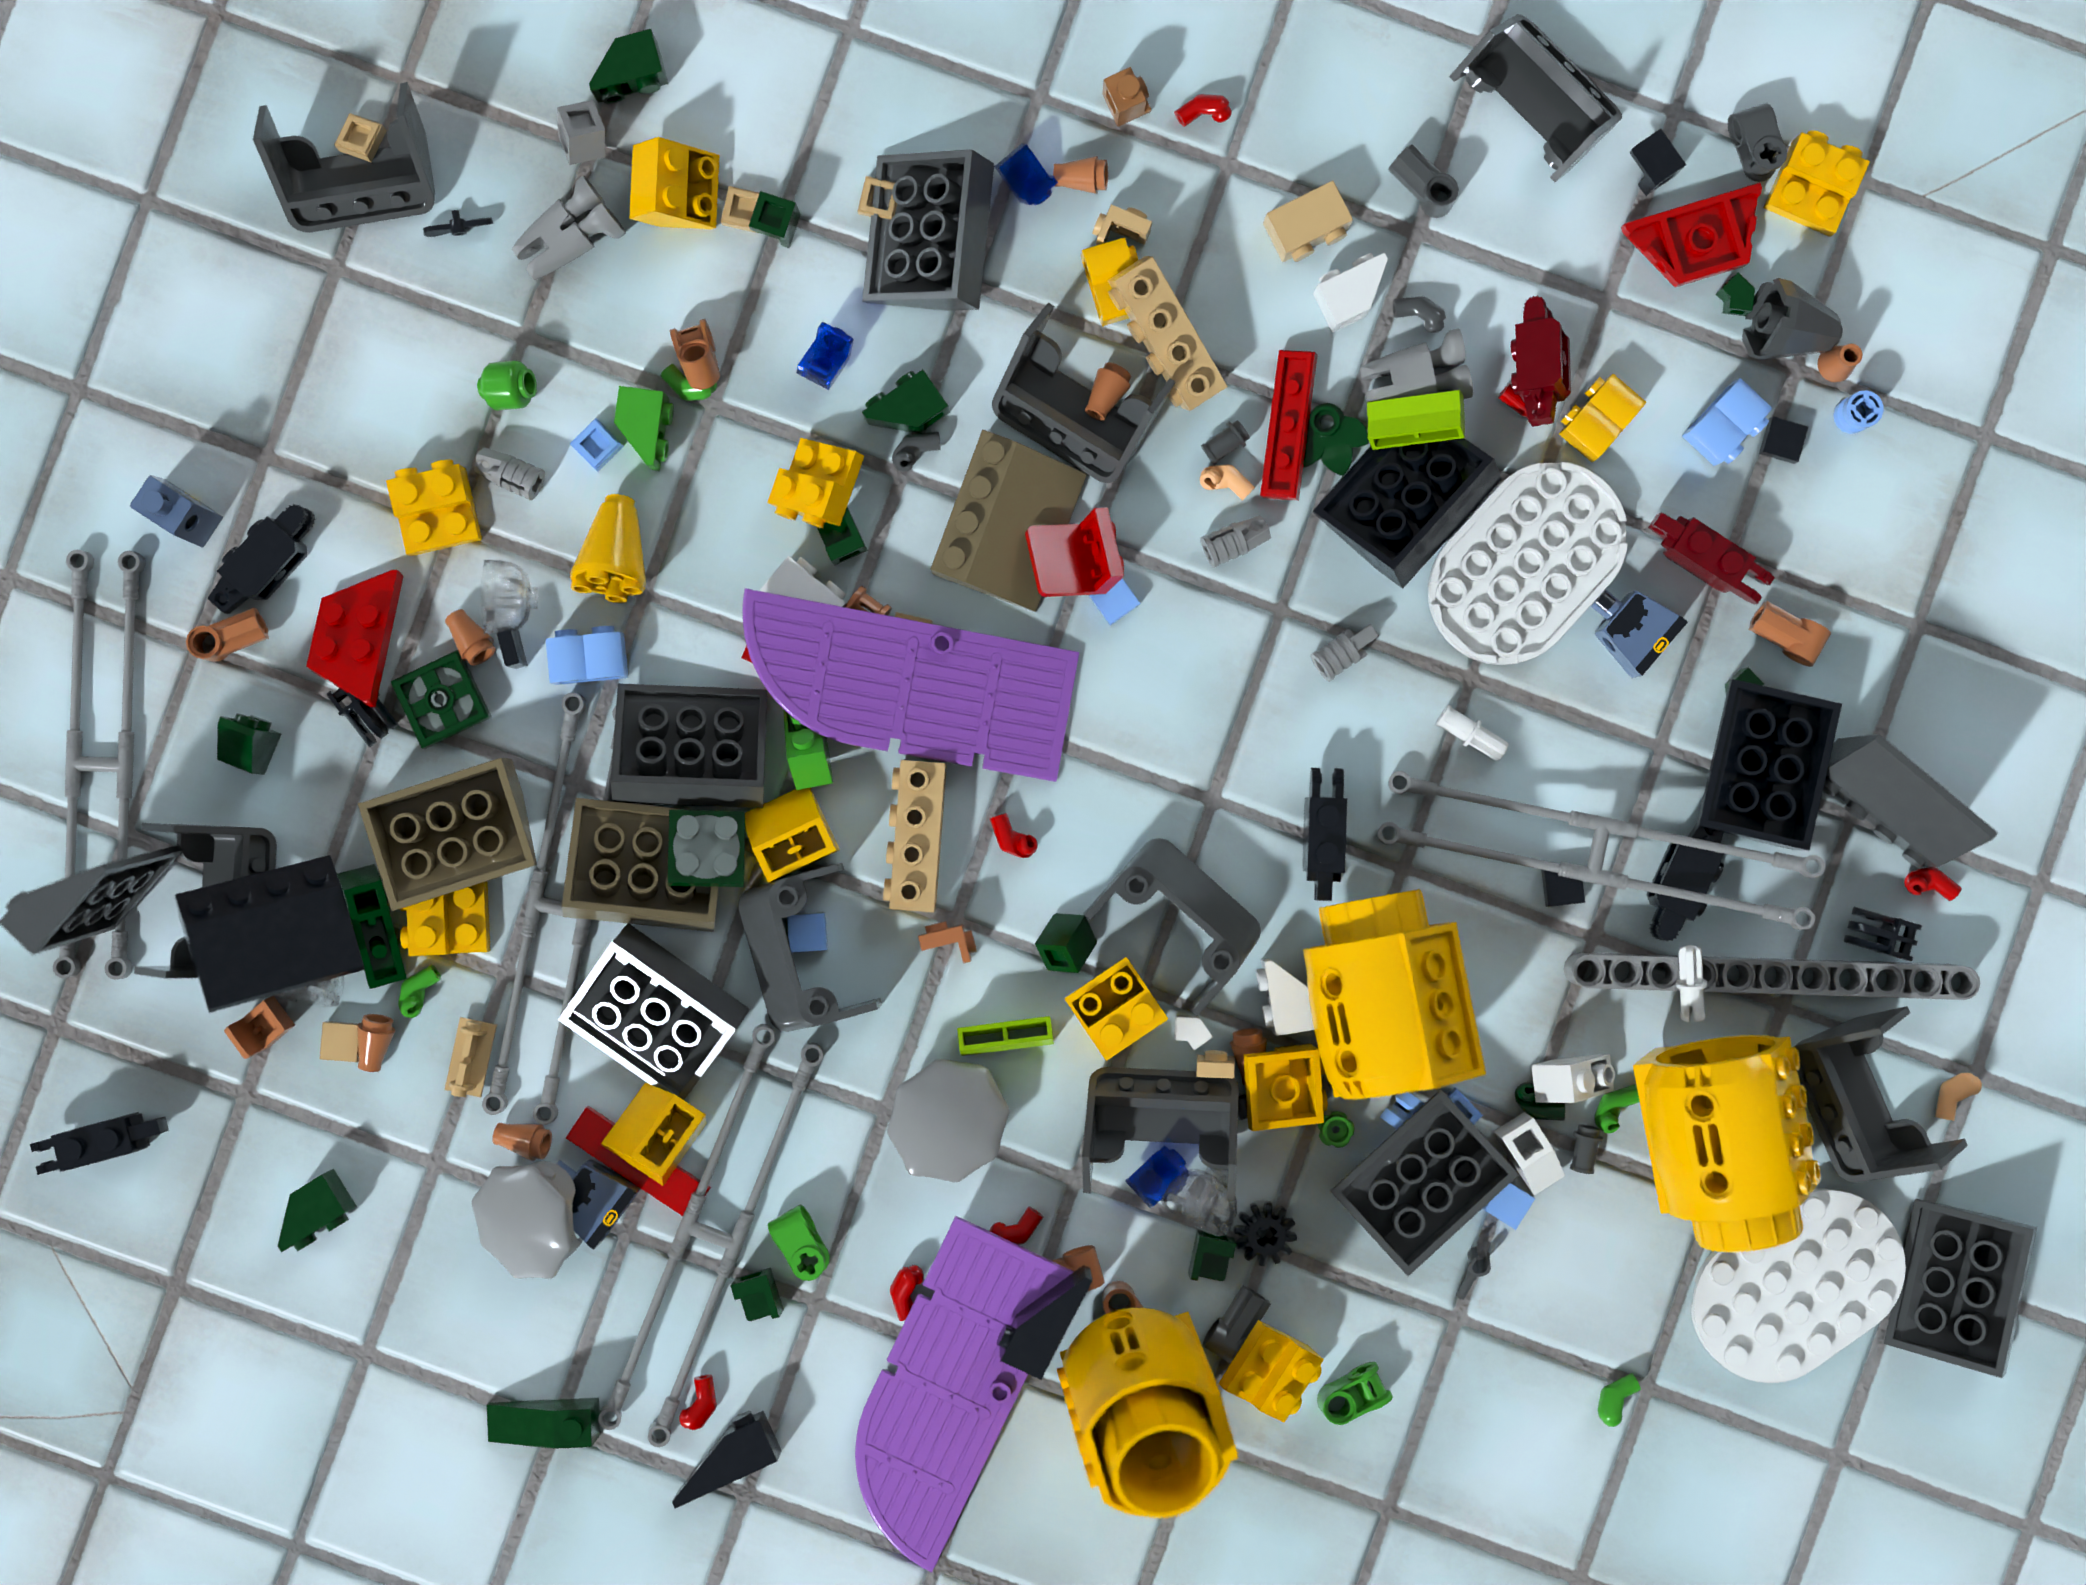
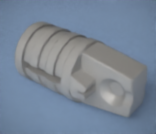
[474,448,545,500]
[1200,516,1271,568]
[1311,624,1379,682]

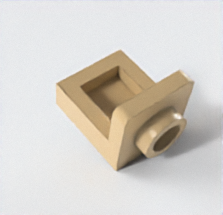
[1092,204,1152,246]
[1196,1050,1235,1078]

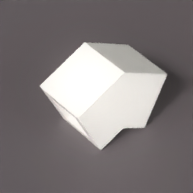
[1174,1015,1213,1050]

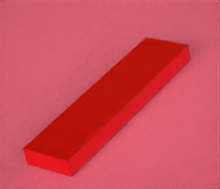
[1260,350,1318,501]
[566,1106,711,1216]

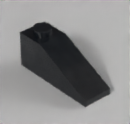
[996,1265,1093,1380]
[672,1411,782,1509]

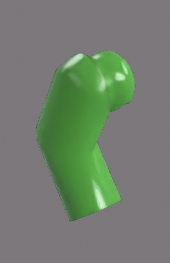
[398,964,441,1018]
[1594,1085,1640,1134]

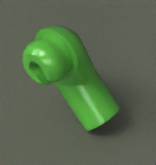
[660,364,717,401]
[1597,1373,1641,1427]

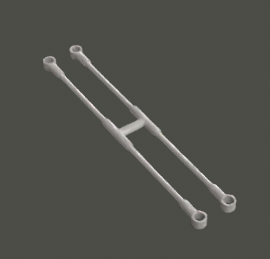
[53,549,146,980]
[482,693,616,1125]
[1378,771,1825,930]
[598,1024,823,1447]

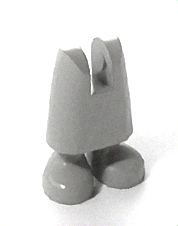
[512,176,626,280]
[1360,328,1473,402]

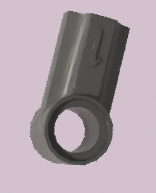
[1388,144,1459,218]
[1202,1285,1271,1364]

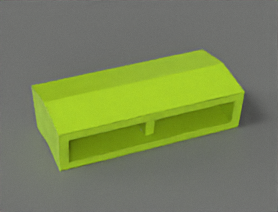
[1367,390,1465,450]
[957,1016,1054,1056]

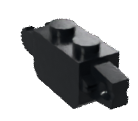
[208,504,316,614]
[1302,767,1347,901]
[1646,822,1724,941]
[30,1112,169,1175]

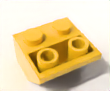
[629,137,720,229]
[745,788,840,883]
[1064,957,1168,1061]
[601,1083,706,1186]

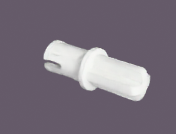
[1435,705,1509,761]
[1676,945,1707,1022]

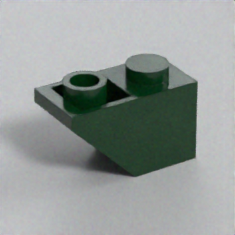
[589,29,669,104]
[862,369,950,433]
[217,713,281,775]
[278,1169,357,1252]

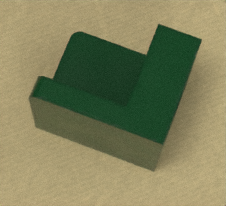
[749,191,801,248]
[817,507,868,566]
[1035,913,1097,973]
[1188,1229,1236,1281]
[731,1267,784,1321]

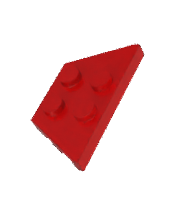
[1621,182,1762,287]
[306,570,404,707]

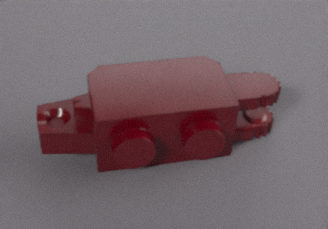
[1510,295,1571,427]
[1648,512,1775,605]

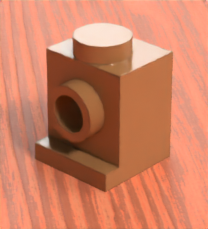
[1102,67,1151,127]

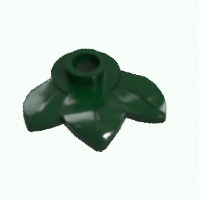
[1303,403,1369,476]

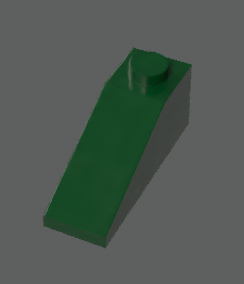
[337,864,407,989]
[487,1398,601,1449]

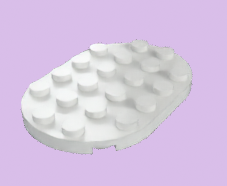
[1428,462,1628,665]
[1691,1188,1906,1383]

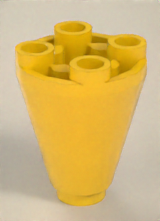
[570,494,646,603]

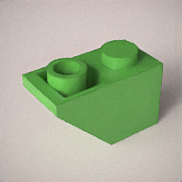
[614,386,674,471]
[783,709,833,790]

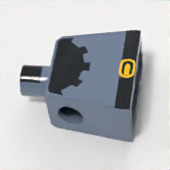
[130,475,223,548]
[1591,589,1688,678]
[556,1159,641,1250]

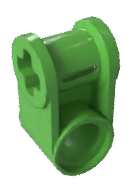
[768,1204,830,1281]
[1317,1362,1393,1425]

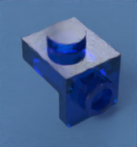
[994,143,1058,206]
[796,322,854,390]
[1125,1146,1190,1208]

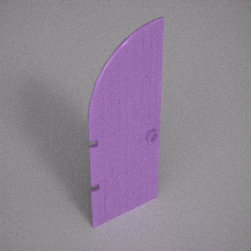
[742,588,1079,782]
[855,1216,1074,1573]

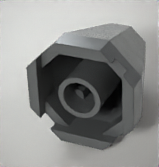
[1742,278,1843,360]

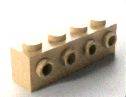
[1107,256,1228,411]
[883,760,947,912]

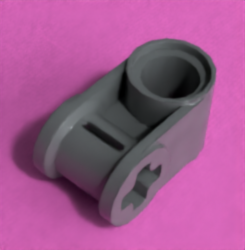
[1727,103,1787,182]

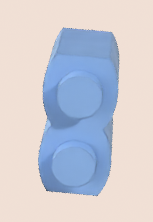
[1682,378,1773,466]
[546,626,628,685]

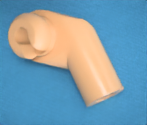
[1200,464,1255,501]
[1935,1073,1982,1121]

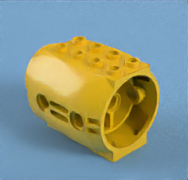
[1303,889,1486,1099]
[1633,1035,1821,1252]
[1057,1308,1239,1518]

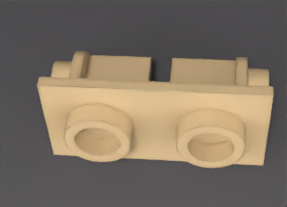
[445,1017,497,1097]

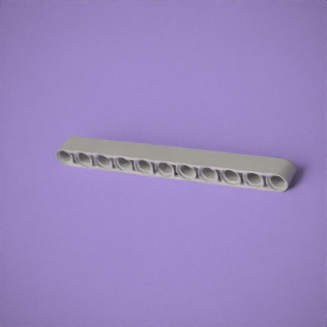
[1564,952,1981,1000]

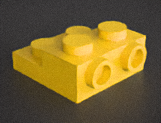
[1763,130,1870,237]
[767,438,864,528]
[386,459,482,556]
[400,881,490,956]
[1244,1044,1328,1131]
[1218,1320,1324,1423]

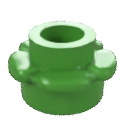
[1318,1111,1355,1148]

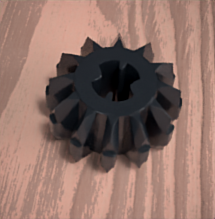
[1233,1201,1297,1266]

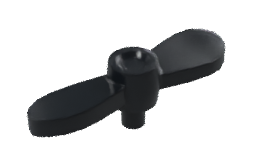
[423,210,493,237]

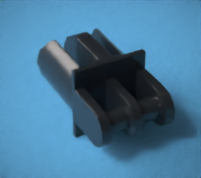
[327,688,399,748]
[1844,906,1922,961]

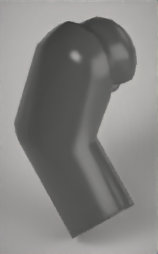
[1393,296,1446,333]
[892,432,941,472]

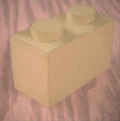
[1263,181,1353,262]

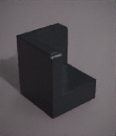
[1630,129,1686,196]

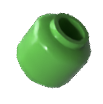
[477,360,537,411]

